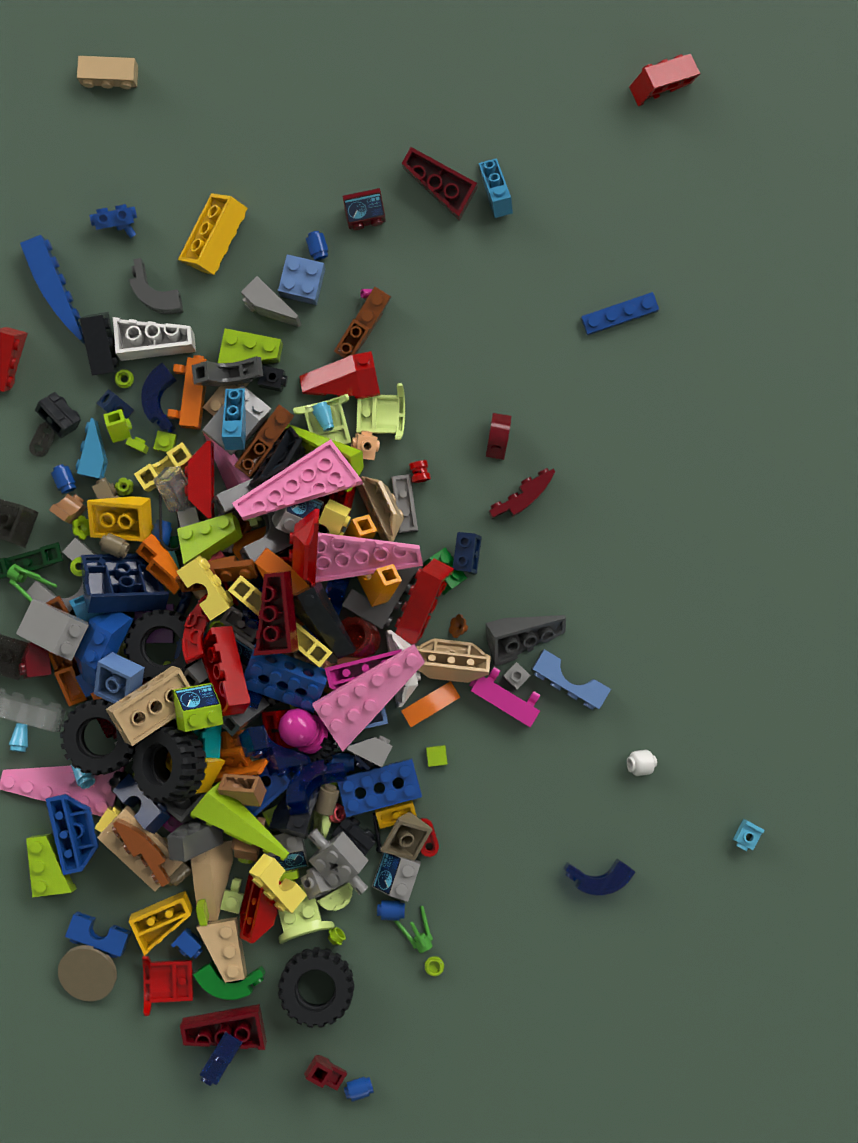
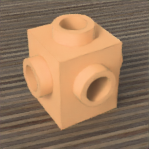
[351,431,380,460]

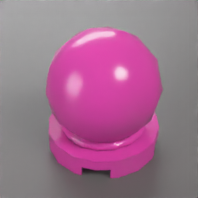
[278,708,328,754]

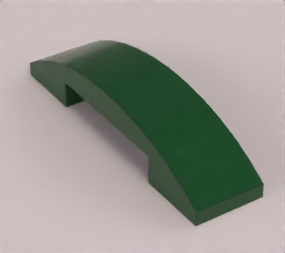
[0,542,64,579]

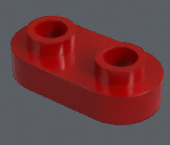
[420,818,439,857]

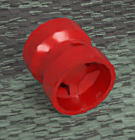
[409,460,431,483]

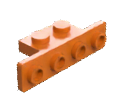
[214,746,268,783]

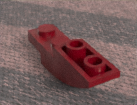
[488,468,555,519]

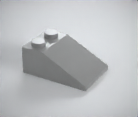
[241,276,301,327]
[202,385,272,455]
[16,598,89,661]

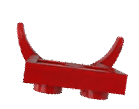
[142,956,193,1016]

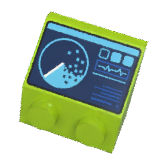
[173,683,223,732]

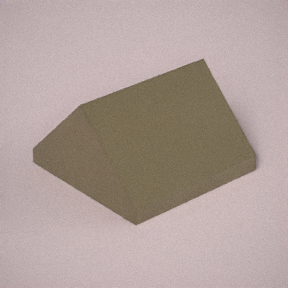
[380,812,432,861]

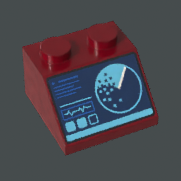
[342,188,386,230]

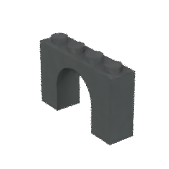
[212,478,293,562]
[342,567,422,629]
[183,659,270,736]

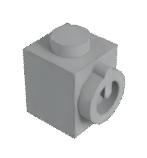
[300,867,333,900]

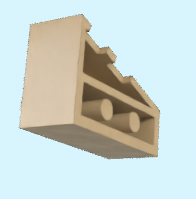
[196,916,247,983]

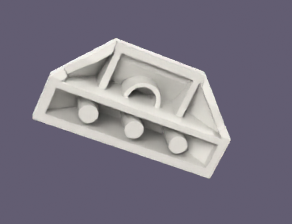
[385,630,421,707]

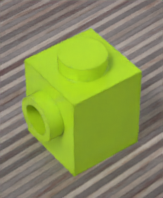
[103,409,133,443]

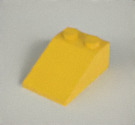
[87,496,153,542]

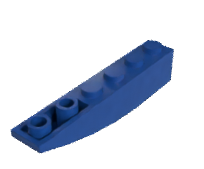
[20,235,85,344]

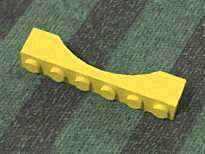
[228,575,332,668]

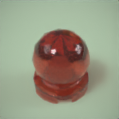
[341,617,381,659]

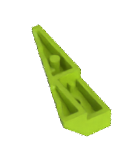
[285,424,364,492]
[190,781,289,861]

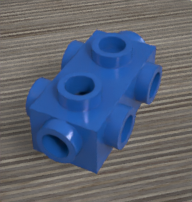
[89,204,137,238]

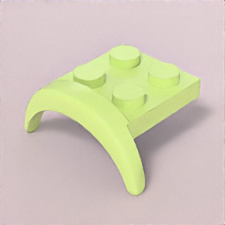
[356,383,405,440]
[293,394,351,445]
[278,884,335,944]

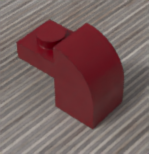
[485,413,512,460]
[304,1055,347,1091]

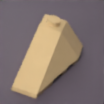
[191,840,233,921]

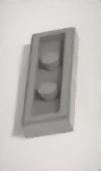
[391,474,418,534]

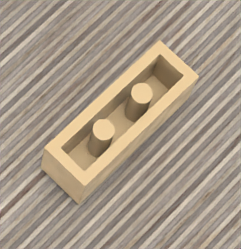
[77,56,138,89]

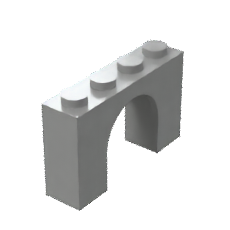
[26,538,95,615]

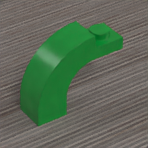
[193,960,266,1000]

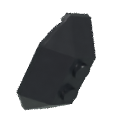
[249,426,302,488]

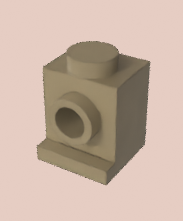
[92,477,120,499]

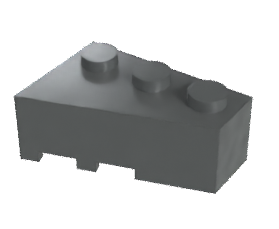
[167,818,223,862]

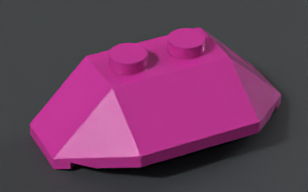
[325,649,402,690]

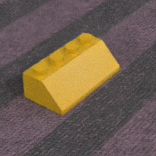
[178,193,248,275]

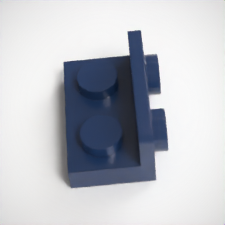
[453,532,482,574]

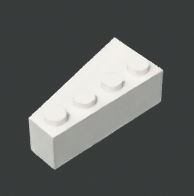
[113,317,196,361]

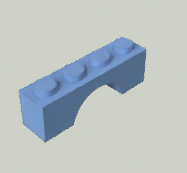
[531,649,611,710]

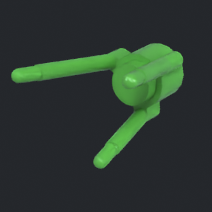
[7,564,57,603]
[394,906,433,953]

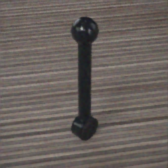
[373,813,382,853]

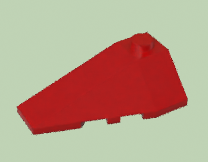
[299,351,380,399]

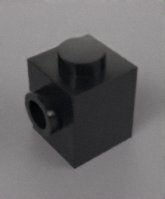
[258,366,288,392]

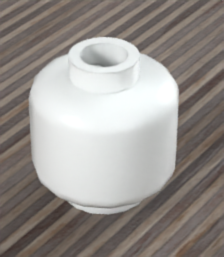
[627,750,657,776]

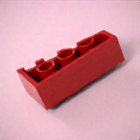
[395,558,454,644]
[201,626,250,716]

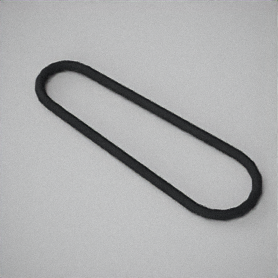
[159,484,181,551]

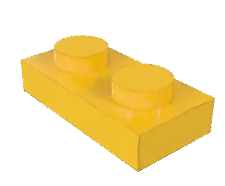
[375,800,417,829]

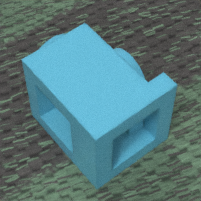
[733,819,765,851]

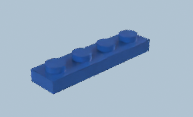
[581,292,659,335]

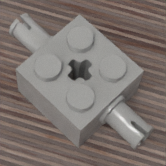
[307,828,369,895]

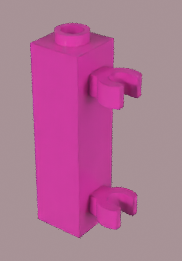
[469,667,540,727]

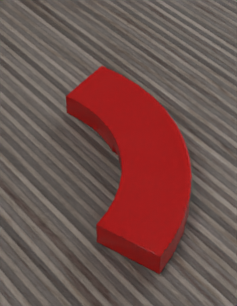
[182,593,209,664]

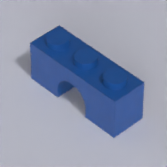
[65,912,132,958]

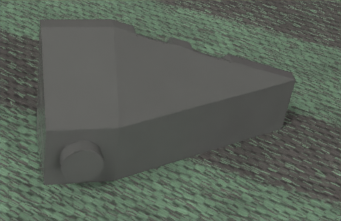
[486,615,566,666]

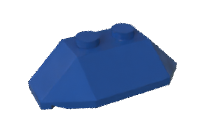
[74,612,133,687]
[45,794,100,875]

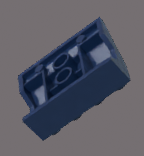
[81,554,169,613]

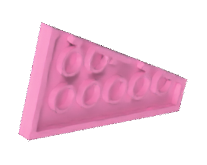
[232,439,363,521]
[316,532,423,582]
[312,644,425,752]
[0,765,125,817]

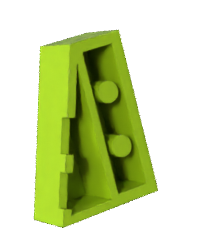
[218,328,283,365]
[177,513,243,565]
[26,834,77,898]

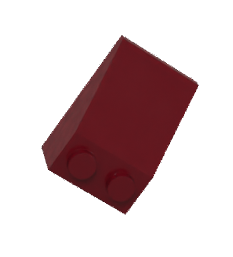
[19,641,51,679]

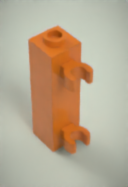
[167,355,207,430]

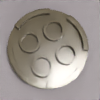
[58,945,117,1001]

